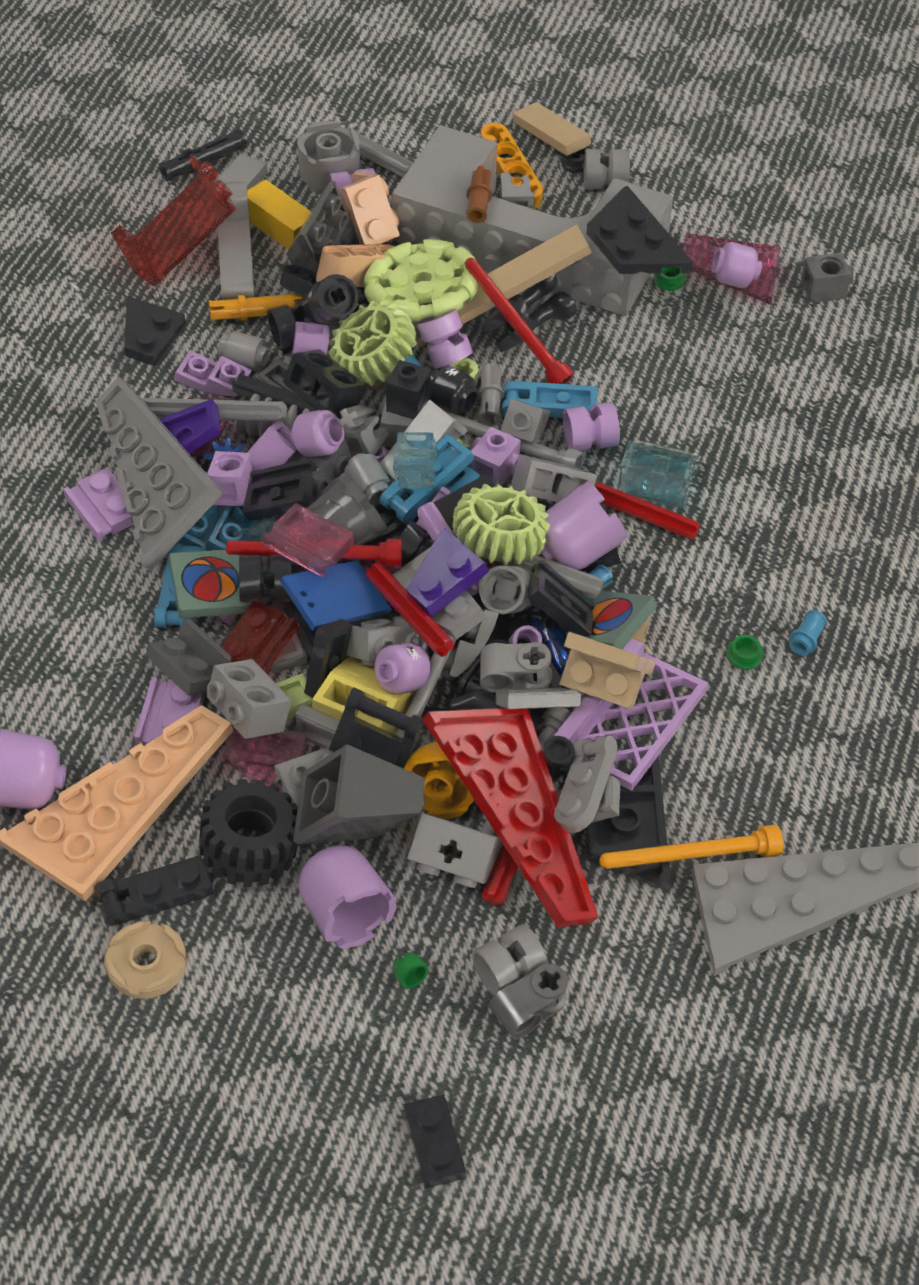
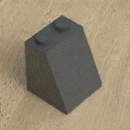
[293,745,425,844]

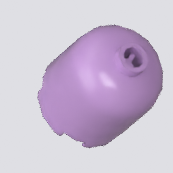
[541,481,628,570]
[0,728,67,810]
[298,845,396,949]

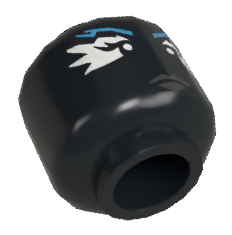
[430,366,478,415]

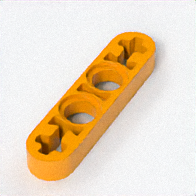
[481,123,543,209]

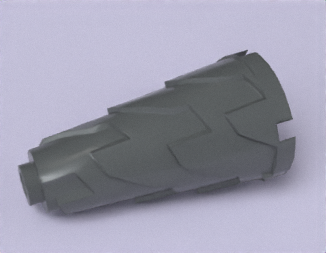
[261,472,388,585]

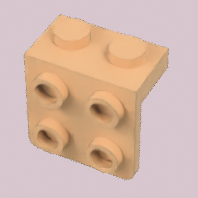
[341,171,400,245]

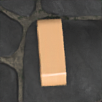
[316,244,395,287]

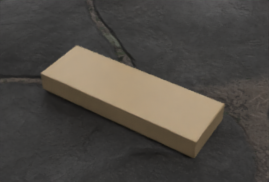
[512,102,591,156]

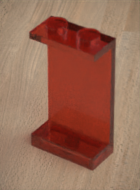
[111,155,237,287]

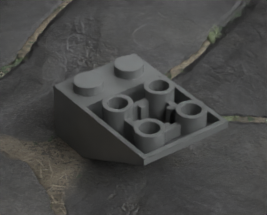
[286,180,356,273]

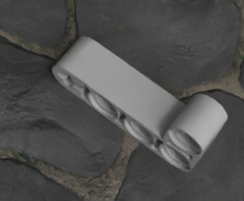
[214,182,255,300]

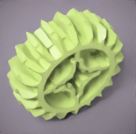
[328,300,417,386]
[452,483,550,566]

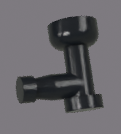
[543,736,574,783]

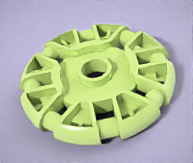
[364,239,479,322]

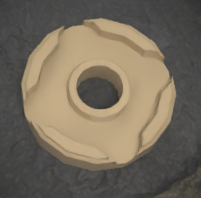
[104,921,187,999]

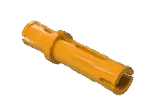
[209,294,303,321]

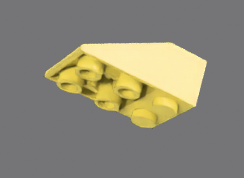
[312,656,416,733]

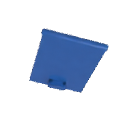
[280,560,392,631]

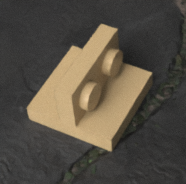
[559,632,656,709]

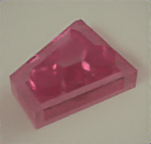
[223,725,307,793]

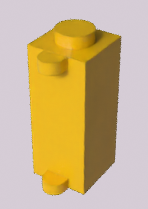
[247,179,311,250]

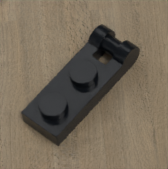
[94,855,214,926]

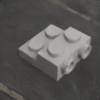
[346,614,428,666]

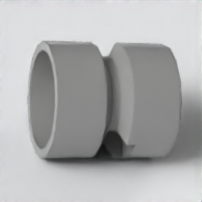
[584,149,630,189]
[479,566,533,614]
[472,924,548,996]

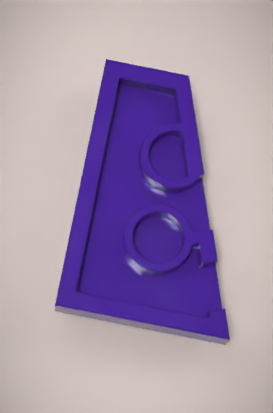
[159,399,220,454]

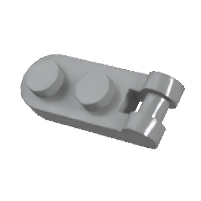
[554,735,617,833]

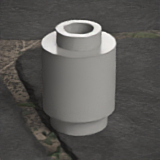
[218,331,270,371]
[345,453,391,506]

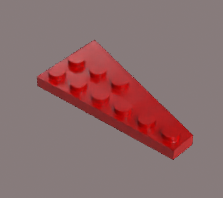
[422,708,598,927]

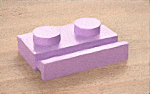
[63,467,134,542]
[134,677,206,746]

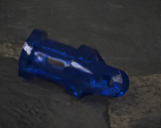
[528,617,571,678]

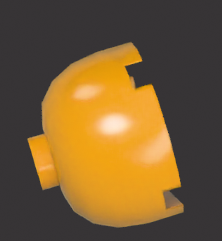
[404,741,474,819]

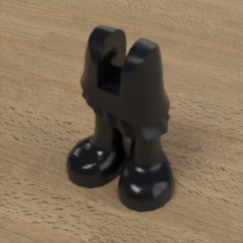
[482,274,577,352]

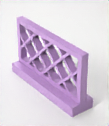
[554,638,708,791]

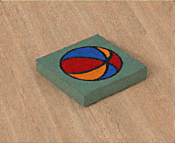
[169,550,252,618]
[558,591,658,649]

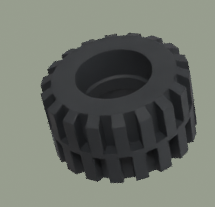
[199,779,298,887]

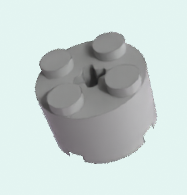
[297,121,360,193]

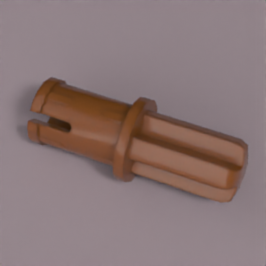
[466,166,492,223]

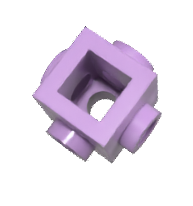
[469,427,521,486]

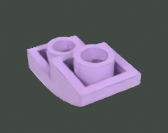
[174,350,252,396]

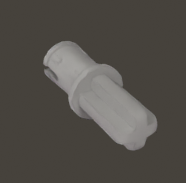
[478,363,504,425]

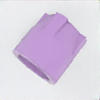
[508,626,542,655]

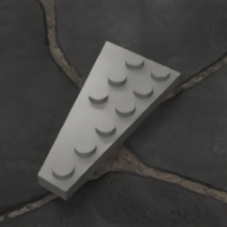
[96,377,223,571]
[692,842,919,976]

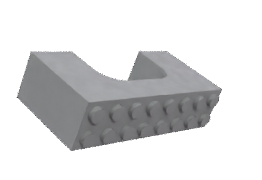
[392,125,673,316]

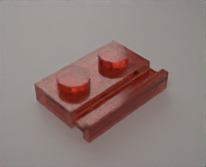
[221,602,300,673]

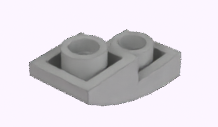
[443,609,499,681]

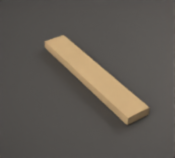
[411,224,592,348]

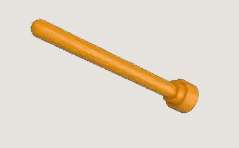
[599,825,783,869]

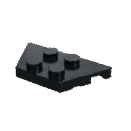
[586,186,693,274]
[586,755,671,890]

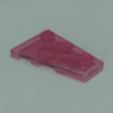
[683,233,781,305]

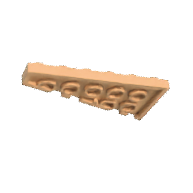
[0,705,233,901]

